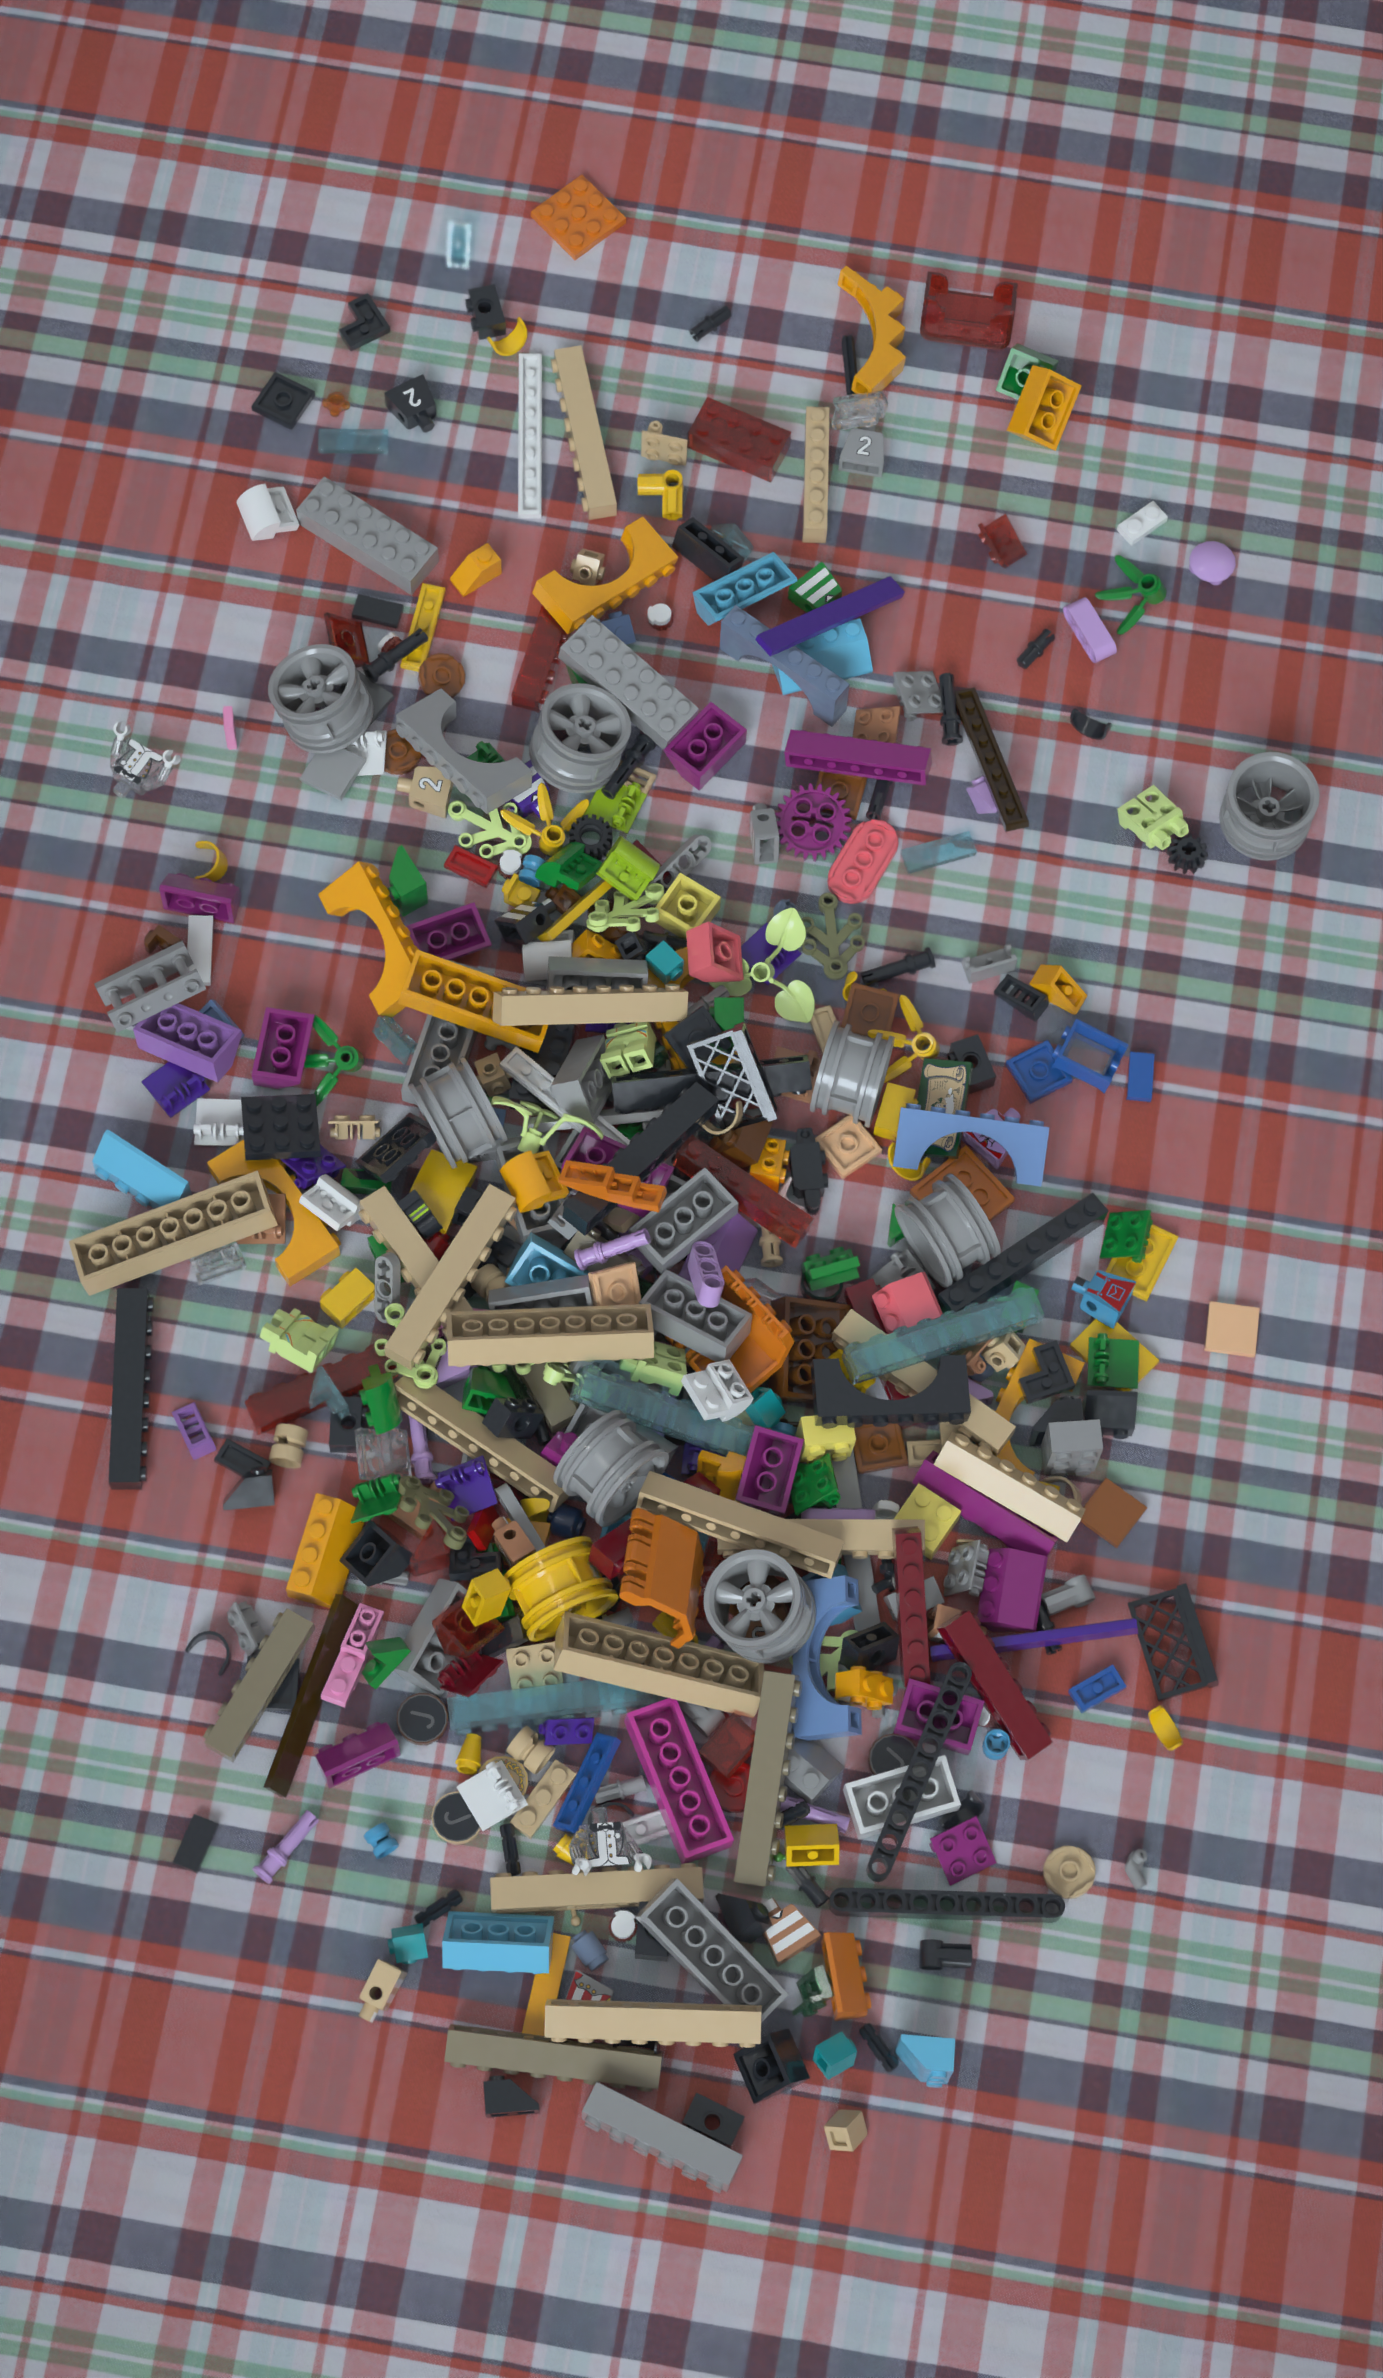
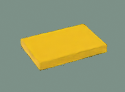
[1105,1224,1179,1302]
[1069,1319,1160,1391]

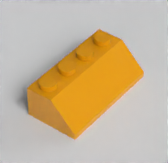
[286,1493,365,1608]

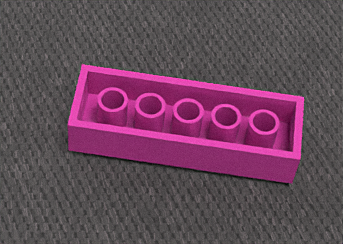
[624,1698,734,1864]

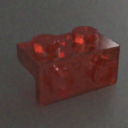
[978,514,1028,569]

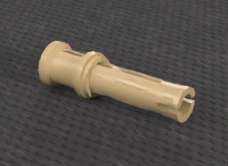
[758,1191,783,1268]

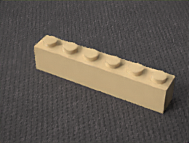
[802,406,830,543]
[933,1431,1086,1542]

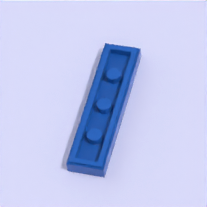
[552,1732,621,1835]

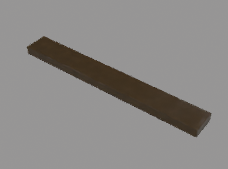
[955,687,1029,832]
[263,1594,358,1798]

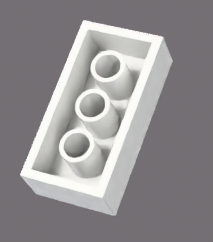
[843,1755,961,1840]

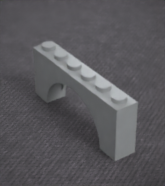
[396,689,532,814]

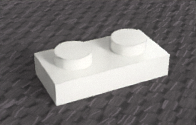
[1117,501,1168,546]

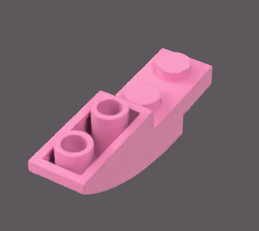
[321,1603,384,1708]

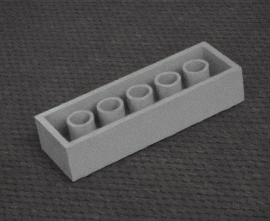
[296,476,439,595]
[558,615,699,750]
[401,960,494,1105]
[635,1878,789,2022]
[582,2082,743,2193]

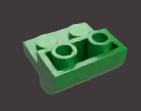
[535,842,602,891]
[801,1246,860,1291]
[359,1364,403,1435]

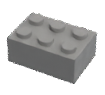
[1041,1419,1103,1477]

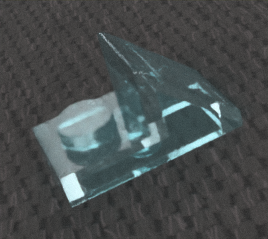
[309,1365,350,1419]

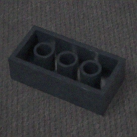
[509,1024,576,1114]

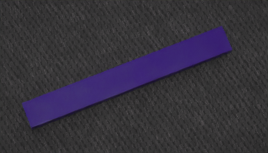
[755,576,905,657]
[930,1618,1138,1662]

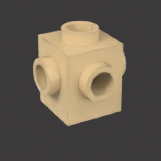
[570,548,606,586]
[474,1053,512,1097]
[981,1328,1026,1372]

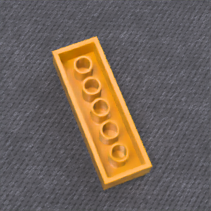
[398,949,548,1053]

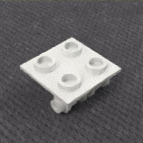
[344,730,387,776]
[194,1098,244,1146]
[456,1760,528,1831]

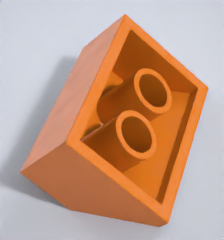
[821,1932,871,2022]

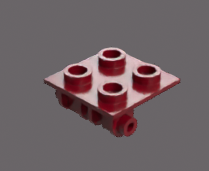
[437,1643,504,1697]

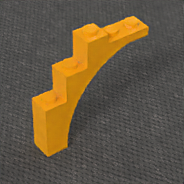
[838,266,906,403]

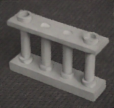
[94,941,206,1033]

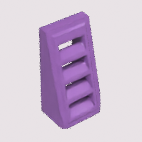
[171,1402,216,1460]

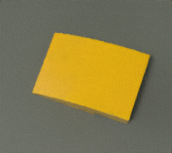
[404,1149,477,1234]

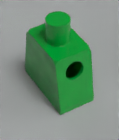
[462,1366,516,1415]

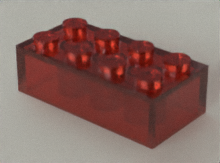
[687,397,791,482]

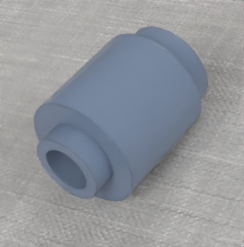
[571,1930,609,1972]

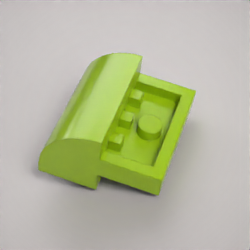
[596,836,660,901]

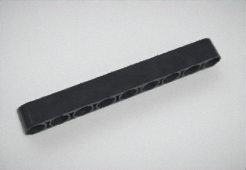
[866,1662,972,1882]
[828,1887,1065,1923]

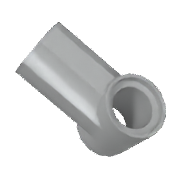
[1041,1575,1096,1616]
[677,1700,726,1738]

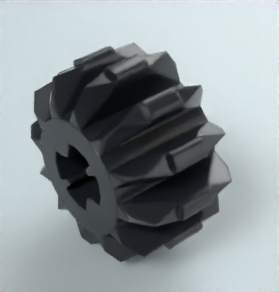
[1167,833,1208,875]

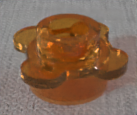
[322,392,350,417]

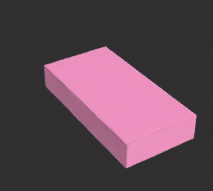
[223,706,237,750]

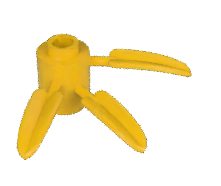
[501,783,589,856]
[867,995,940,1083]

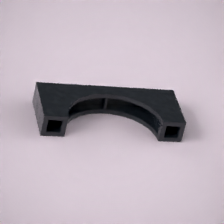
[811,1355,971,1429]

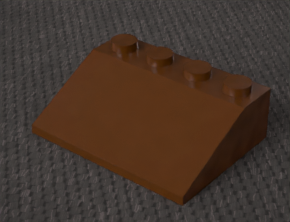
[768,1296,851,1404]

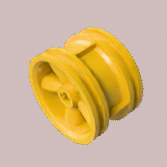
[504,1536,619,1642]

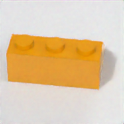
[1006,365,1082,451]

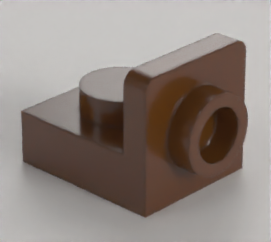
[544,883,582,914]
[144,925,182,954]

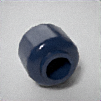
[547,1503,587,1540]

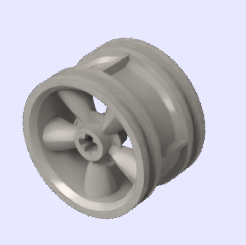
[268,644,374,754]
[529,683,631,793]
[1219,752,1320,861]
[810,1020,895,1128]
[408,1056,508,1169]
[895,1173,1001,1288]
[553,1410,669,1527]
[704,1549,816,1663]

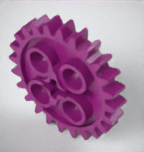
[775,783,852,862]

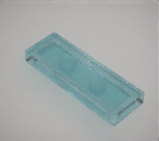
[318,429,389,454]
[900,831,977,874]

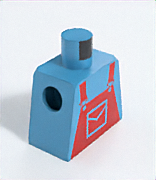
[1071,1270,1136,1329]

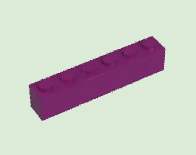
[784,729,932,786]
[912,1450,1059,1557]

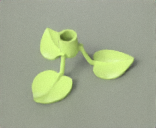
[708,908,815,1023]
[491,1096,604,1154]

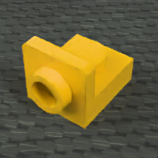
[502,873,541,907]

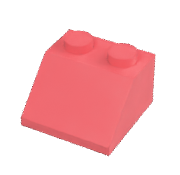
[686,921,744,982]
[872,1272,944,1340]

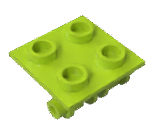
[584,782,647,834]

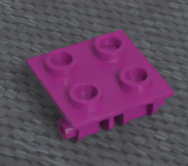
[929,1816,996,1886]

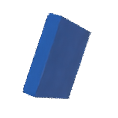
[1005,1040,1073,1104]

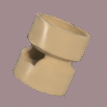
[471,1264,512,1302]
[269,1424,308,1469]
[506,1726,556,1775]

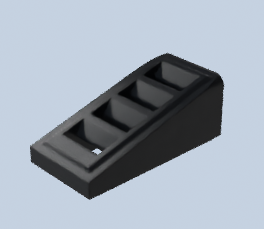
[994,974,1049,1022]

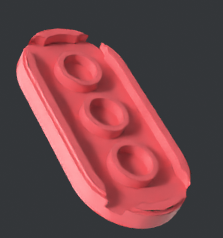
[827,819,899,904]

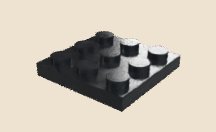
[241,1094,321,1161]
[355,1112,437,1184]

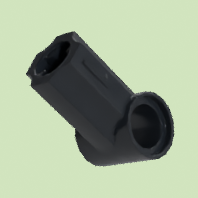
[919,1939,972,1970]

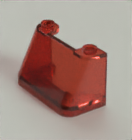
[920,271,1018,350]

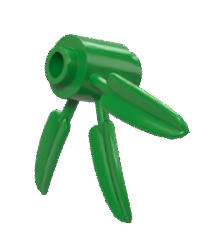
[1095,555,1167,635]
[304,1015,364,1106]

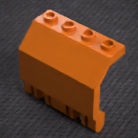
[665,1265,794,1393]
[619,1508,704,1649]

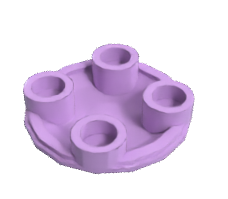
[1189,541,1236,585]

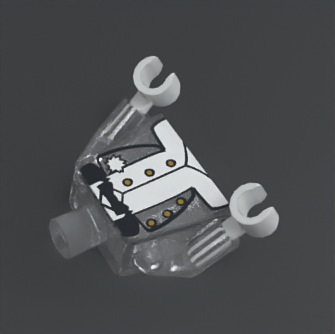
[110,722,181,798]
[568,1807,652,1876]

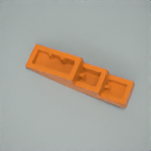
[558,1160,667,1212]

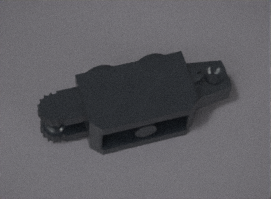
[789,1128,828,1215]

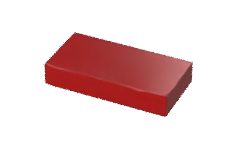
[444,845,498,888]
[467,1506,499,1552]

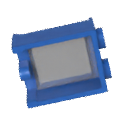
[1052,1019,1129,1094]

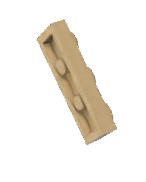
[509,1759,577,1839]

